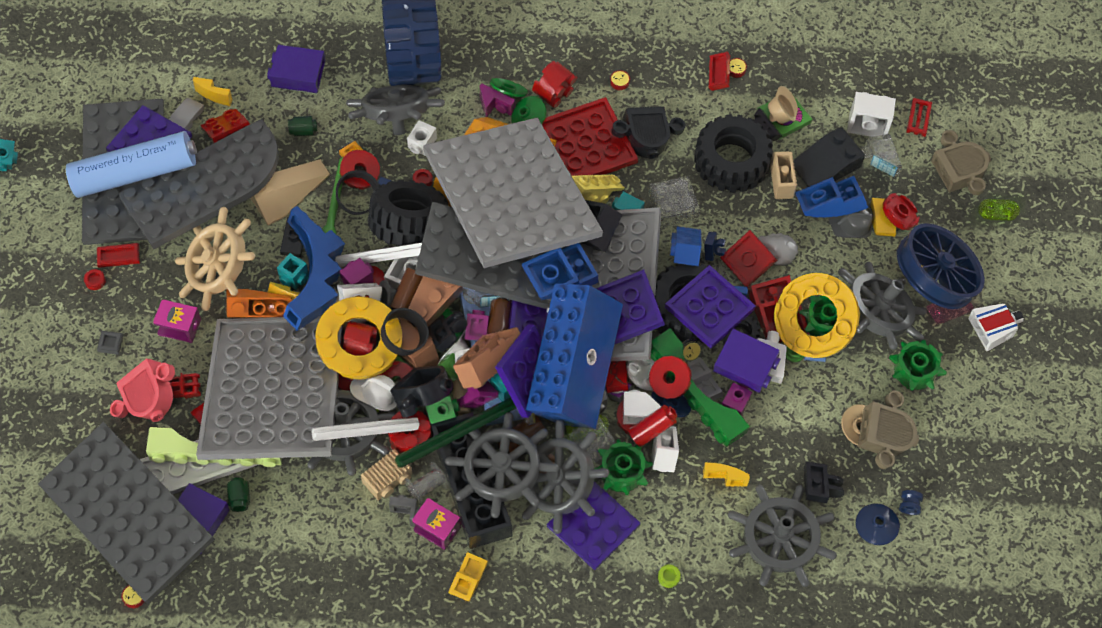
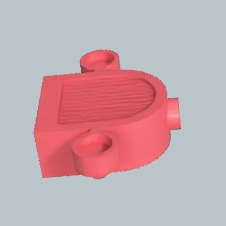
[110,358,175,422]

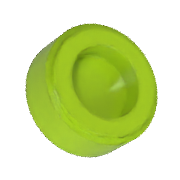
[658,564,681,588]

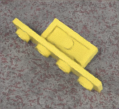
[572,174,625,204]

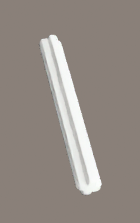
[336,242,422,267]
[312,417,419,441]

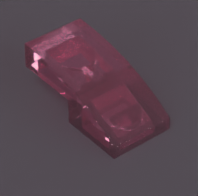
[926,302,974,325]

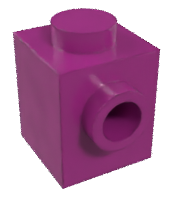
[340,258,374,285]
[722,383,752,416]

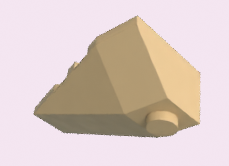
[251,159,330,226]

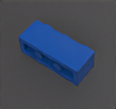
[670,227,702,266]

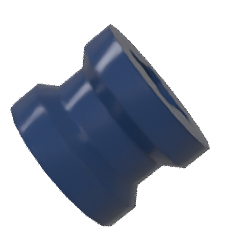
[899,490,923,515]

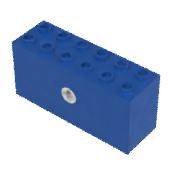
[526,284,623,429]

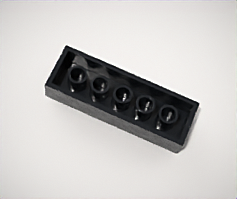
[431,412,512,549]

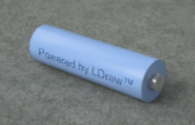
[66,131,197,198]

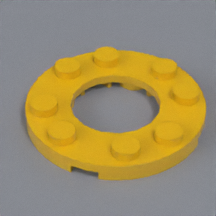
[774,273,860,358]
[315,297,402,379]

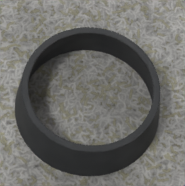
[336,170,379,215]
[381,308,429,356]

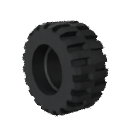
[694,114,773,193]
[368,180,449,246]
[655,263,707,344]

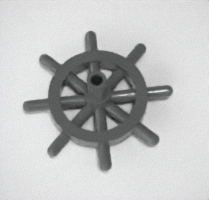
[346,85,445,135]
[838,262,927,350]
[307,390,396,476]
[445,412,560,518]
[518,419,609,534]
[728,484,837,587]

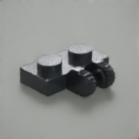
[428,311,467,353]
[804,461,844,503]

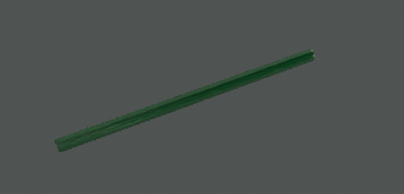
[395,397,517,468]

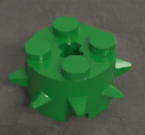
[799,295,837,337]
[889,340,947,391]
[594,439,653,495]

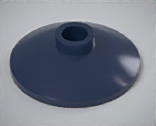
[651,391,691,417]
[856,504,900,545]

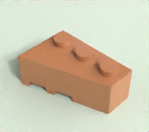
[408,276,466,327]
[376,318,440,368]
[453,327,520,389]

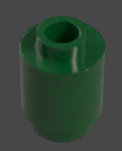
[288,116,317,137]
[227,477,250,512]

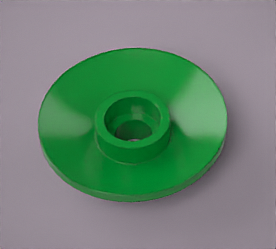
[490,78,528,98]
[511,96,546,125]

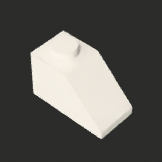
[623,390,661,425]
[651,426,679,472]

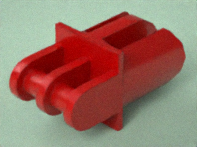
[169,373,201,400]

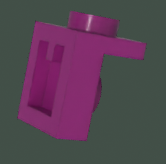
[465,310,489,340]

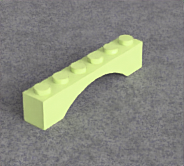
[146,427,282,467]

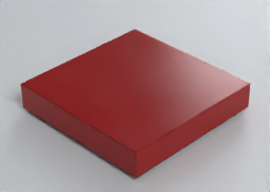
[720,230,778,287]

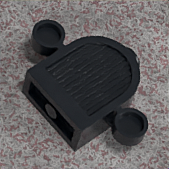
[611,106,686,159]
[390,366,453,418]

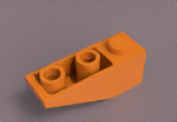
[226,289,291,317]

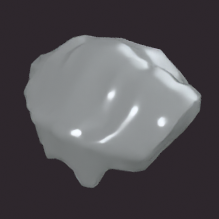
[758,233,799,266]

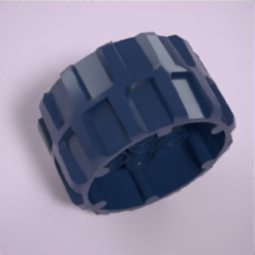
[382,0,441,86]

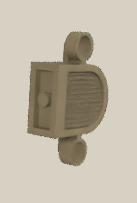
[931,130,991,195]
[858,390,919,469]

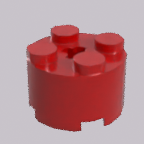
[532,61,577,108]
[343,321,378,356]
[388,411,432,454]

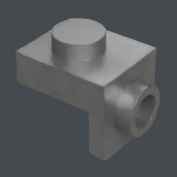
[389,495,421,527]

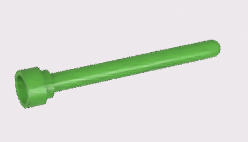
[322,157,343,235]

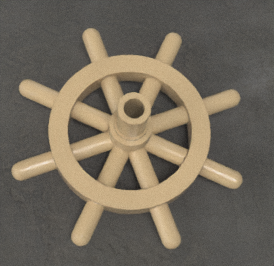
[175,207,255,311]

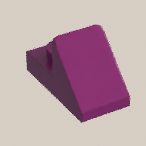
[480,83,515,117]
[458,380,499,409]

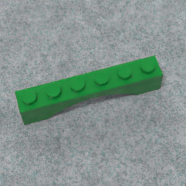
[651,329,750,447]

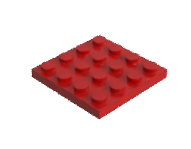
[542,97,638,177]

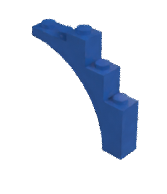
[283,206,345,331]

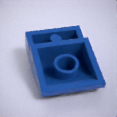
[795,176,868,217]
[522,243,598,300]

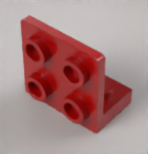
[201,109,250,144]

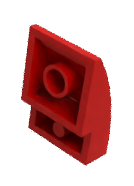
[748,275,809,343]

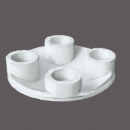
[626,358,656,391]

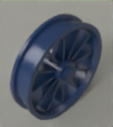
[897,223,985,309]

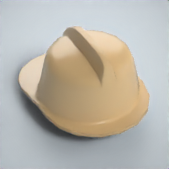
[768,86,798,124]

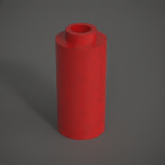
[629,405,677,447]

